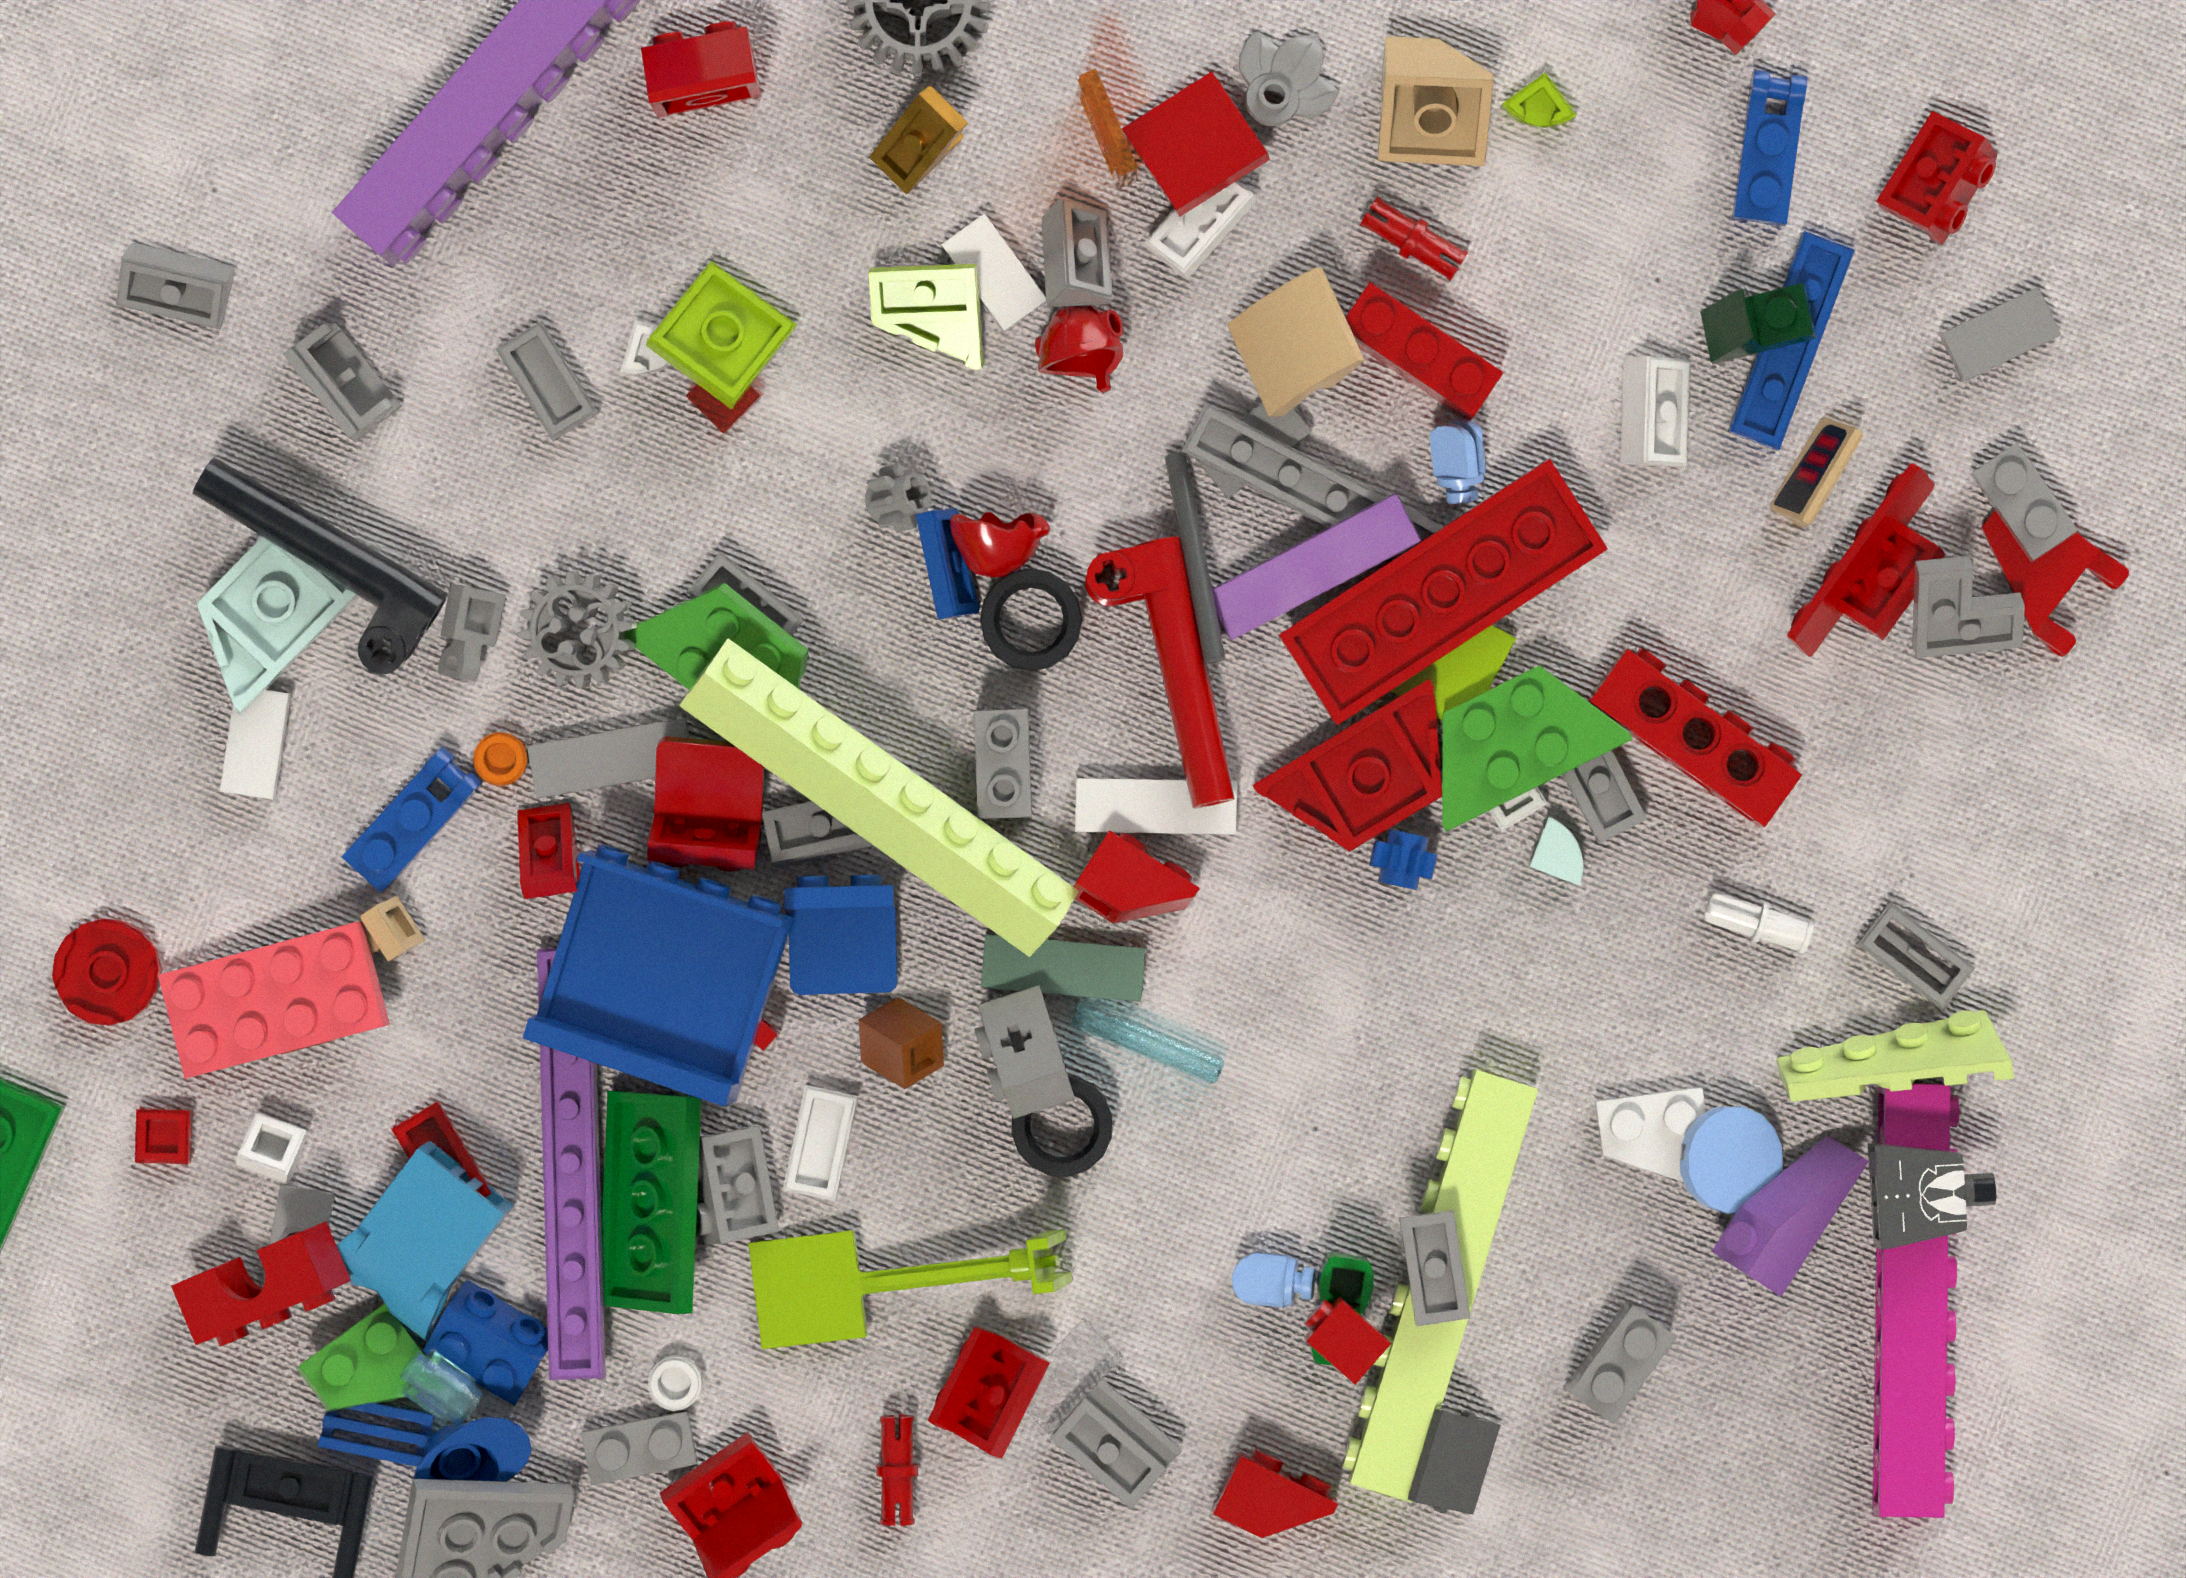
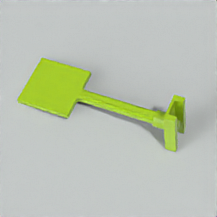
[748,1229,1072,1349]

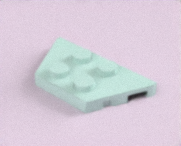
[196,537,358,716]

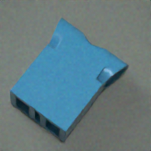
[336,1140,515,1340]

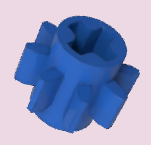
[1369,829,1438,890]

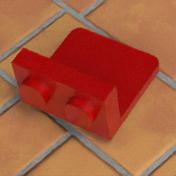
[647,736,764,872]
[659,1432,803,1578]

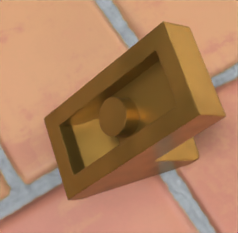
[869,85,968,195]

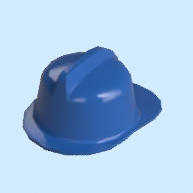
[414,1417,532,1482]

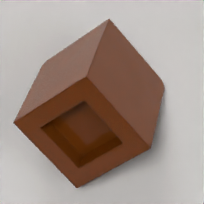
[858,998,944,1089]

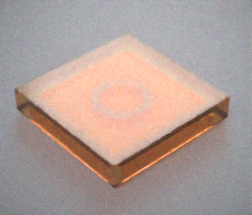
[1077,69,1138,189]

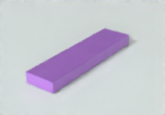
[1212,492,1421,641]

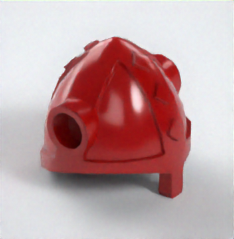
[1035,305,1123,393]

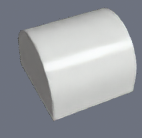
[236,1112,307,1184]

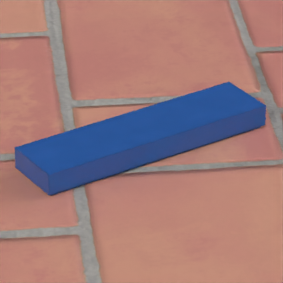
[1727,231,1855,451]

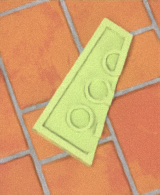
[1776,1010,2014,1102]

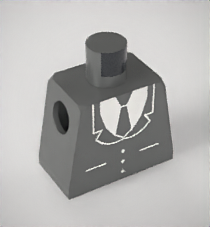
[1867,1143,1996,1249]

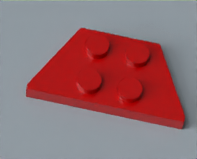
[1252,679,1442,852]

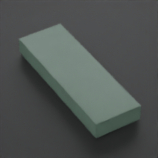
[981,934,1146,1002]

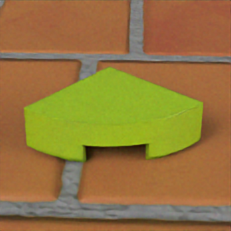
[1501,72,1577,128]

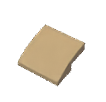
[1227,267,1365,417]

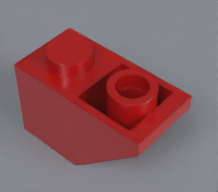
[1073,830,1200,924]
[1212,1448,1339,1538]

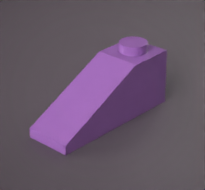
[1711,1135,1869,1297]

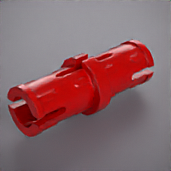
[1359,196,1468,281]
[876,1415,918,1526]

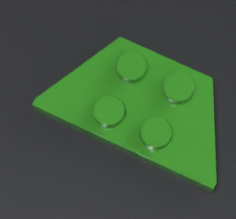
[625,583,809,690]
[1442,665,1633,832]

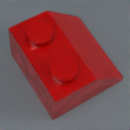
[641,21,762,118]

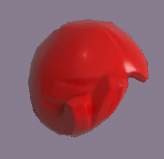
[950,511,1050,577]

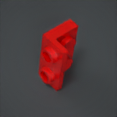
[1876,111,1997,245]

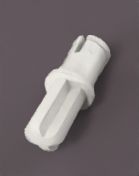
[1704,892,1814,955]

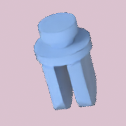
[1429,418,1486,504]
[1232,1252,1316,1308]

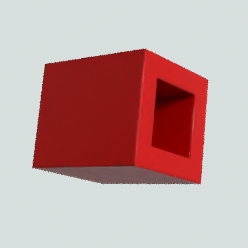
[1304,1296,1391,1385]

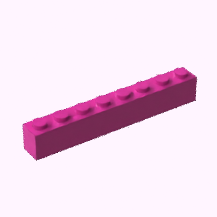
[1872,1082,1959,1518]

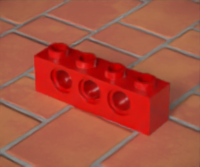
[1587,647,1803,828]

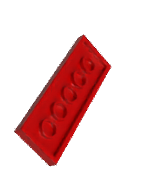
[1278,459,1608,725]

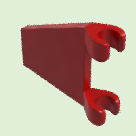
[1981,511,2129,657]

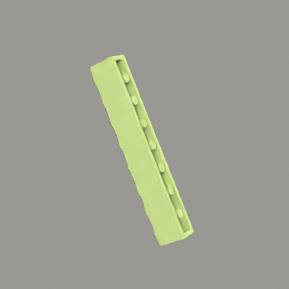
[679,639,1079,957]
[1342,1068,1538,1503]

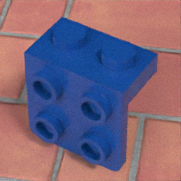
[785,875,898,995]

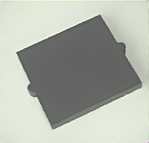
[1408,1409,1501,1514]

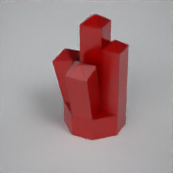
[1690,0,1776,55]

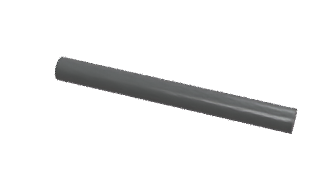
[1164,452,1226,664]

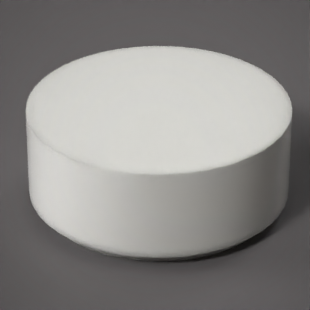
[648,1355,703,1411]

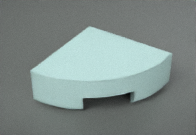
[1528,817,1583,886]

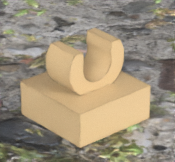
[359,895,426,962]

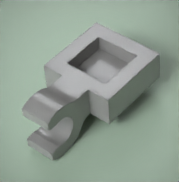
[438,584,505,682]

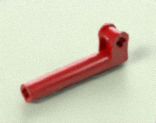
[1085,536,1235,809]

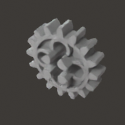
[518,571,637,689]

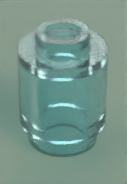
[400,1349,483,1427]

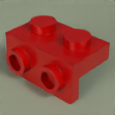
[928,1326,1050,1459]

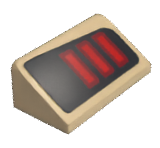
[1770,418,1863,528]

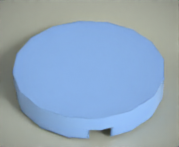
[1680,1106,1783,1214]

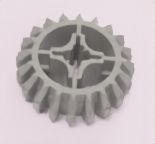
[846,0,992,78]

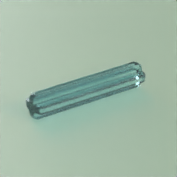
[1071,1000,1224,1084]

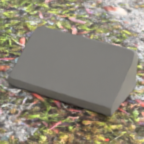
[1042,198,1113,307]
[116,243,235,329]

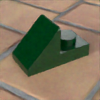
[1700,283,1817,364]

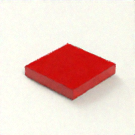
[1122,71,1270,217]

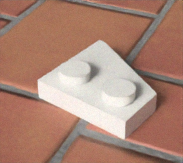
[1594,1087,1706,1183]

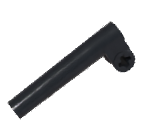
[192,457,448,674]

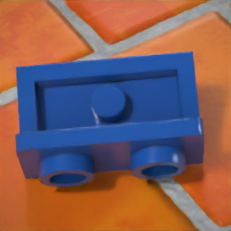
[423,1281,548,1406]

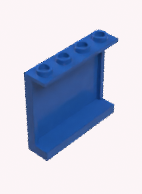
[522,844,794,1107]

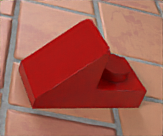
[517,803,581,899]

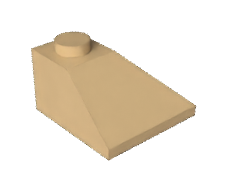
[1378,36,1494,166]

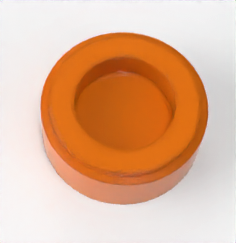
[473,732,529,786]

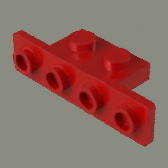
[1787,463,1946,657]

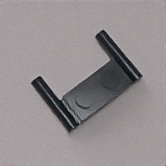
[195,1446,374,1578]

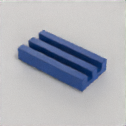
[915,508,980,620]
[318,1402,436,1467]

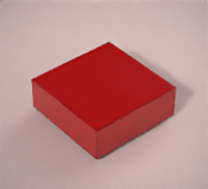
[135,1108,193,1164]

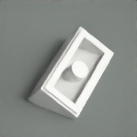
[1620,356,1690,467]

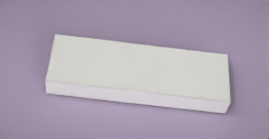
[1075,778,1237,835]

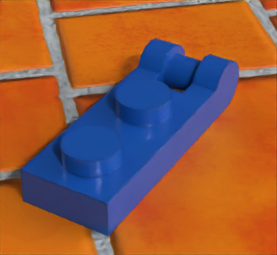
[1732,69,1807,226]
[342,746,483,893]

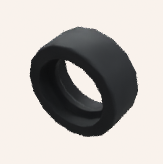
[980,568,1082,672]
[1011,1075,1113,1177]

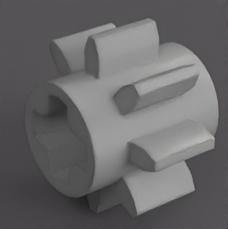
[865,463,931,533]

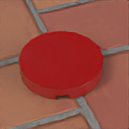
[52,918,162,1026]

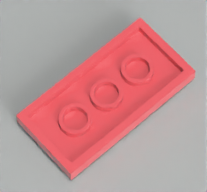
[158,921,390,1079]

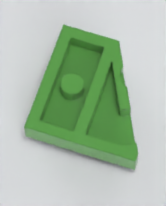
[296,1303,447,1411]

